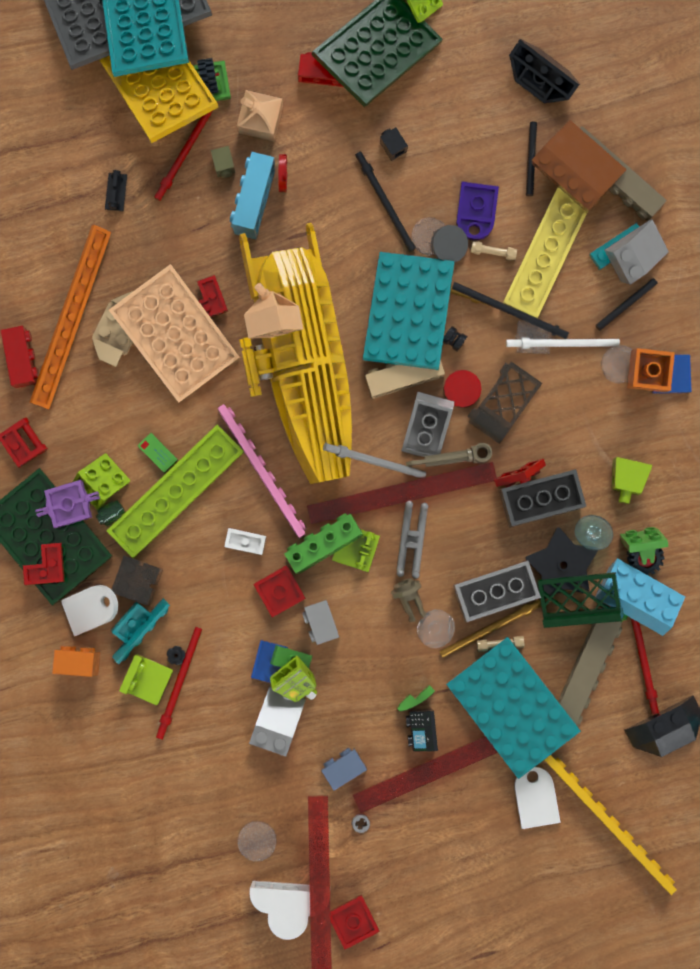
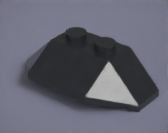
[509,39,580,104]
[624,695,700,757]

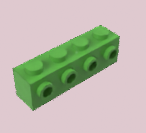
[284,513,364,575]

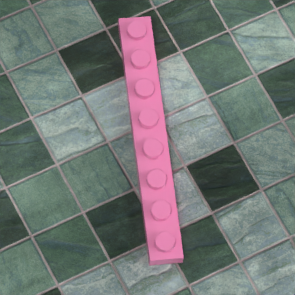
[218,404,307,539]

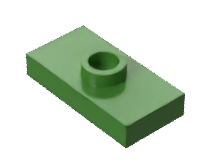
[270,645,312,668]

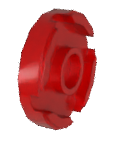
[278,154,288,192]
[443,370,482,408]

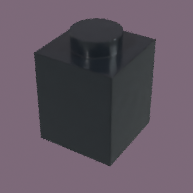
[380,127,408,161]

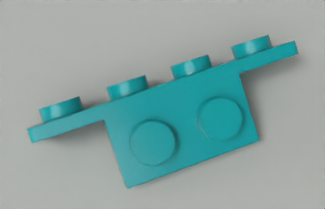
[111,598,170,664]

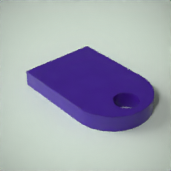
[456,182,499,241]

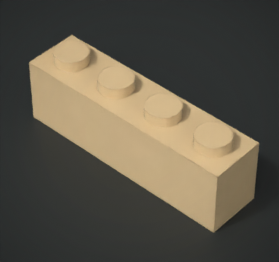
[365,360,445,399]

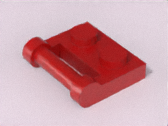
[0,417,48,468]

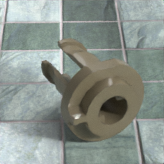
[391,578,427,622]

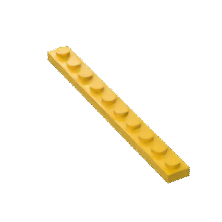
[544,755,677,895]

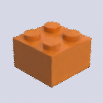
[627,348,675,392]
[52,646,100,677]

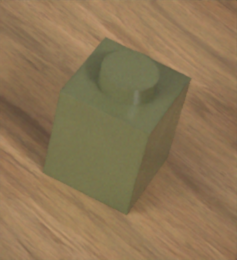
[210,146,236,178]

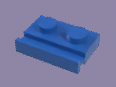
[251,640,288,683]

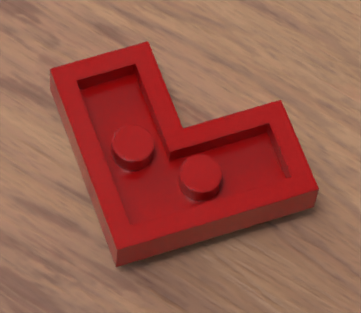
[197,275,228,318]
[494,459,546,487]
[23,543,65,585]

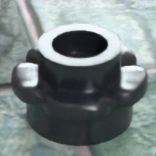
[167,646,186,665]

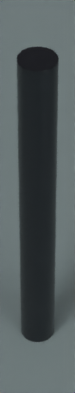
[526,121,537,196]
[595,278,658,331]

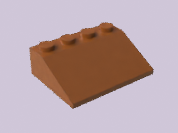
[532,120,627,213]

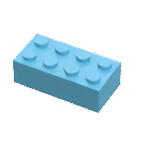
[230,152,276,240]
[595,558,685,636]

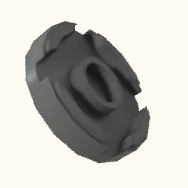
[431,225,468,262]

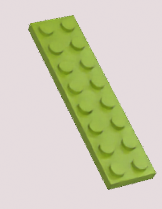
[107,424,244,559]

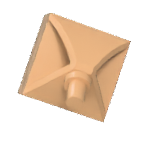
[237,90,283,142]
[244,283,303,338]

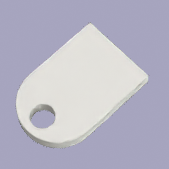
[61,585,118,636]
[514,766,561,829]

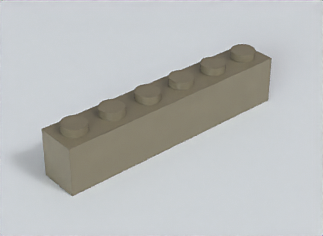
[580,126,667,221]
[558,621,622,727]

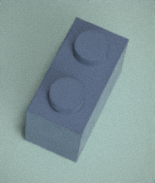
[321,748,367,791]

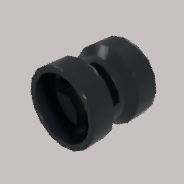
[443,326,468,352]

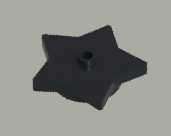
[525,527,598,599]

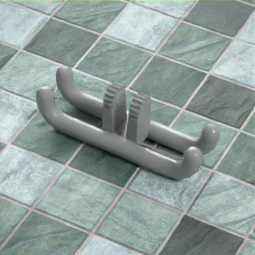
[397,501,428,579]

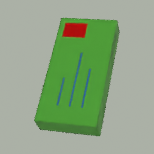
[138,433,178,473]

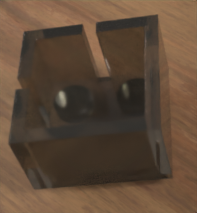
[111,556,163,605]

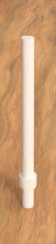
[506,338,620,349]

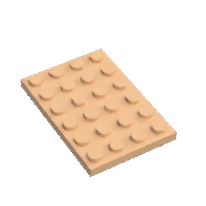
[109,264,239,403]

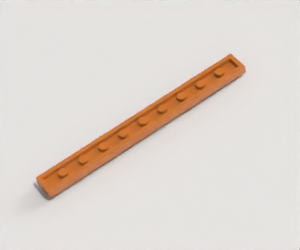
[29,225,111,409]

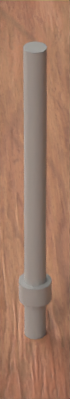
[323,443,426,479]

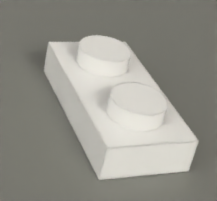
[224,528,266,555]

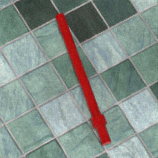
[154,111,213,201]
[631,618,659,715]
[156,627,202,740]

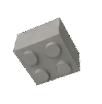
[302,600,339,645]

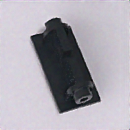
[105,170,128,211]

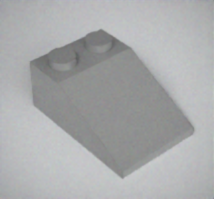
[605,219,669,284]
[401,392,454,457]
[249,687,306,756]

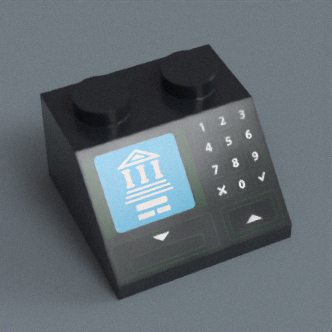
[406,709,438,752]

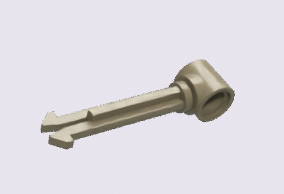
[406,443,492,467]

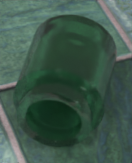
[95,500,125,526]

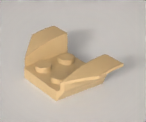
[92,291,133,367]

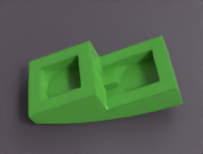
[397,685,435,711]

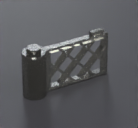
[467,362,542,444]

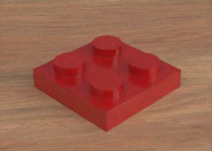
[253,565,306,618]
[327,894,380,950]

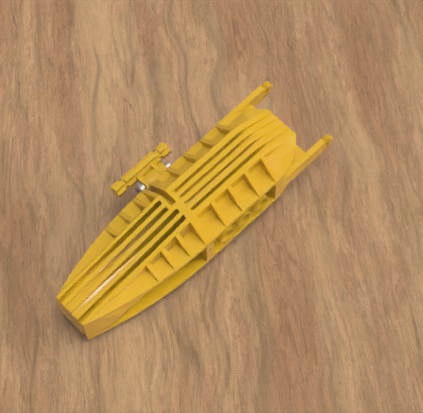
[239,223,352,484]

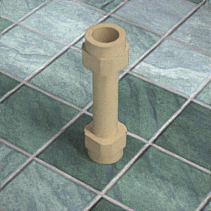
[471,242,517,260]
[477,636,524,652]

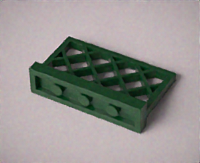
[537,572,624,628]

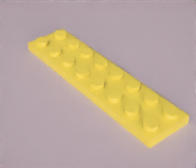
[503,187,587,318]

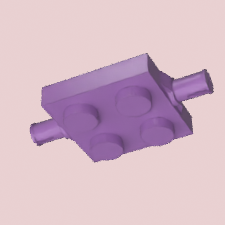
[36,480,100,528]

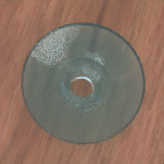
[575,515,613,550]

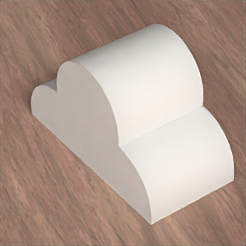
[250,881,330,940]

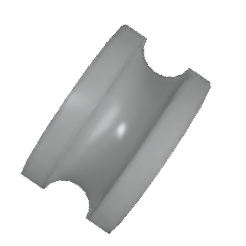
[352,814,370,833]

